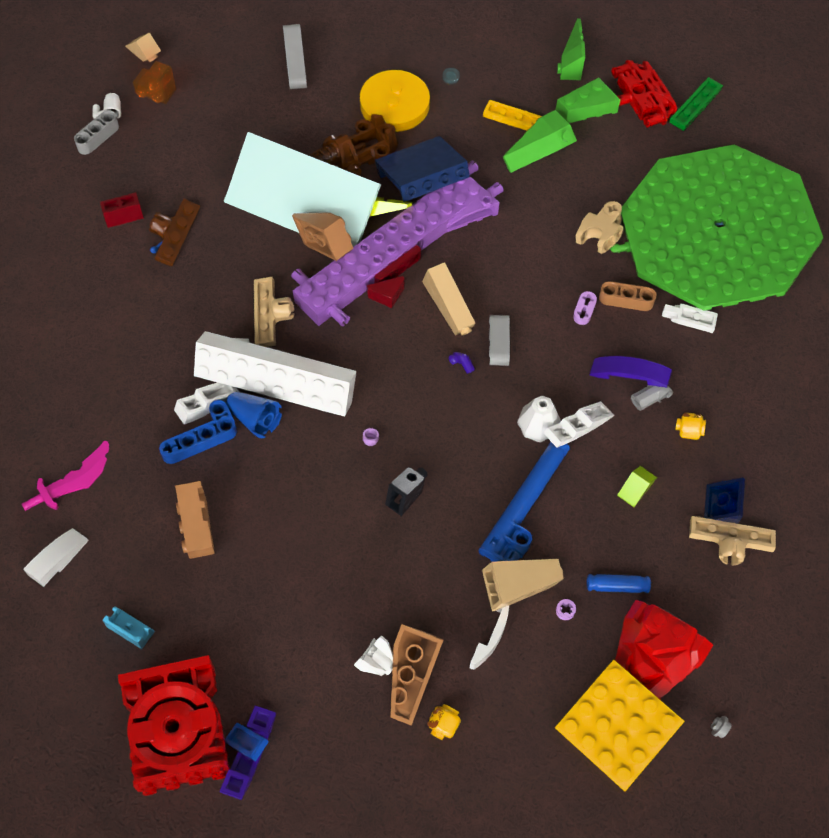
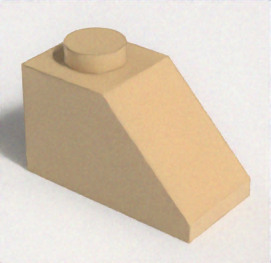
[126,33,161,62]

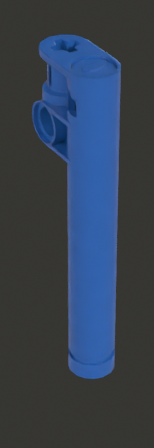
[478,442,570,562]

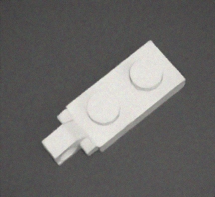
[662,304,718,333]

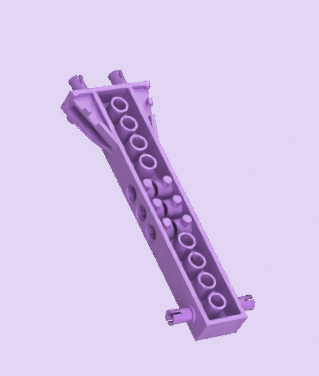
[291,160,503,326]

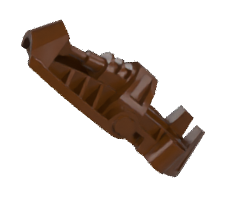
[308,114,399,176]

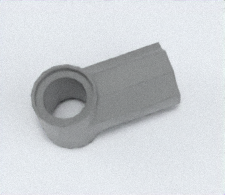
[631,385,673,411]

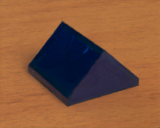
[704,477,745,524]

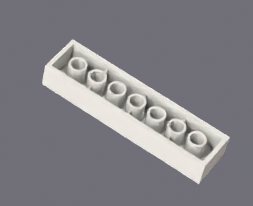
[194,331,356,416]

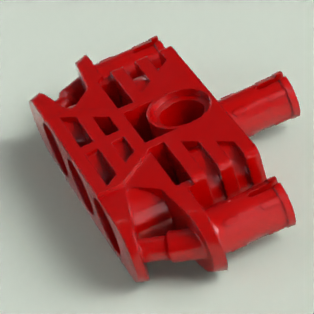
[611,60,677,128]

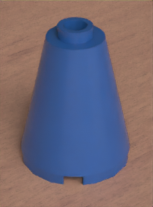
[226,391,282,439]

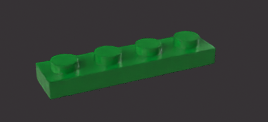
[669,77,723,131]

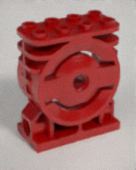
[118,655,230,796]

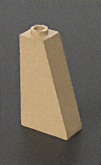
[422,262,475,336]
[482,559,564,611]

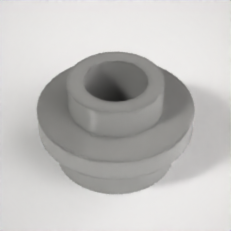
[711,716,732,738]

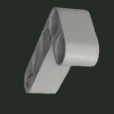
[283,24,307,89]

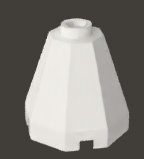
[517,396,561,442]

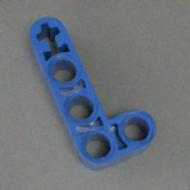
[159,400,237,464]

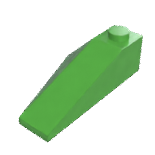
[557,18,585,80]
[503,110,577,173]

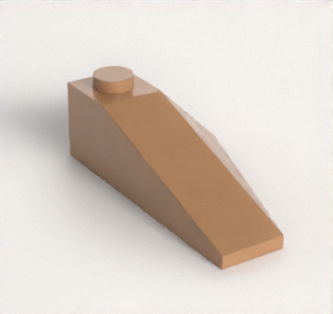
[391,624,443,726]

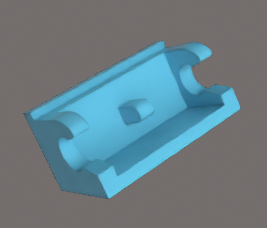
[102,606,155,649]

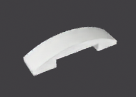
[470,606,509,670]

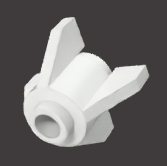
[354,635,393,676]

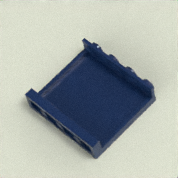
[375,136,470,202]

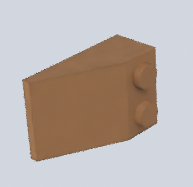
[292,213,354,261]

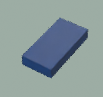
[225,723,269,762]

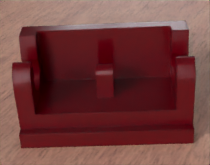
[100,192,144,228]

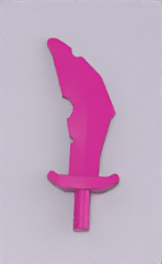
[22,441,109,511]

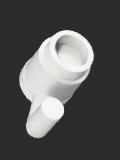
[93,93,121,119]

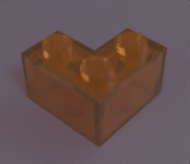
[133,61,176,104]

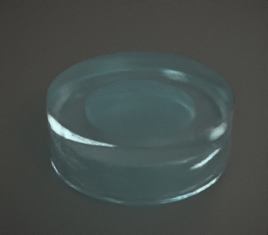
[442,68,460,84]

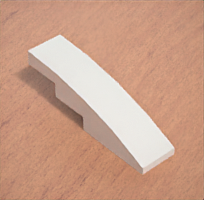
[544,401,614,448]

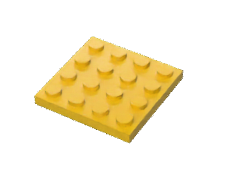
[555,660,685,791]

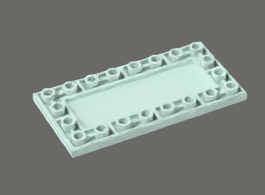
[224,132,381,247]

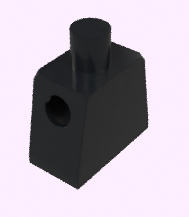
[385,467,428,516]

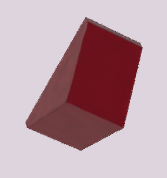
[367,276,404,308]

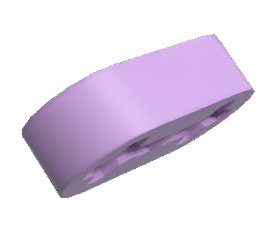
[573,291,597,325]

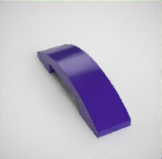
[590,356,672,388]
[220,706,276,800]

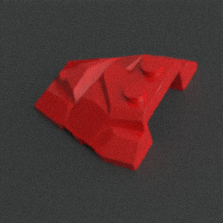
[615,600,713,699]

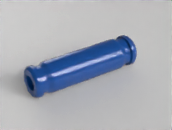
[587,574,651,593]

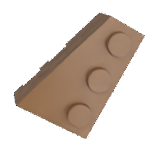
[175,481,215,559]

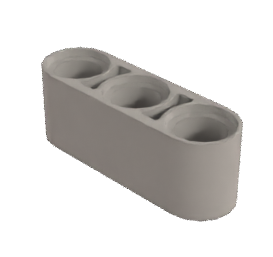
[74,110,119,155]
[489,315,510,366]

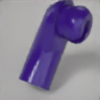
[449,352,475,374]

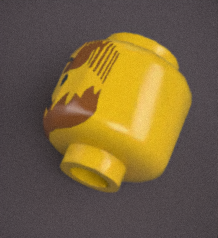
[676,412,706,440]
[427,704,461,740]

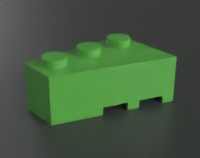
[556,78,620,123]

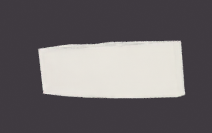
[174,382,239,425]
[24,528,89,587]

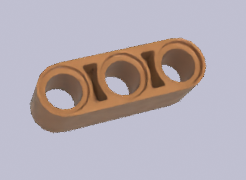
[599,282,656,311]

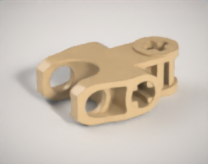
[576,201,623,254]

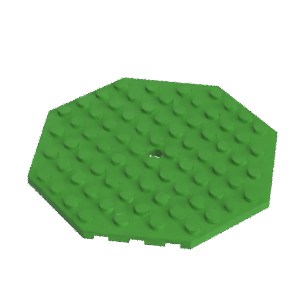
[621,144,823,311]

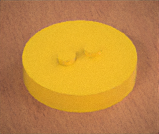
[360,70,430,132]

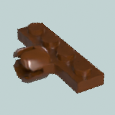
[149,198,200,266]

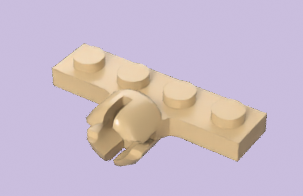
[254,277,294,347]
[689,516,776,566]

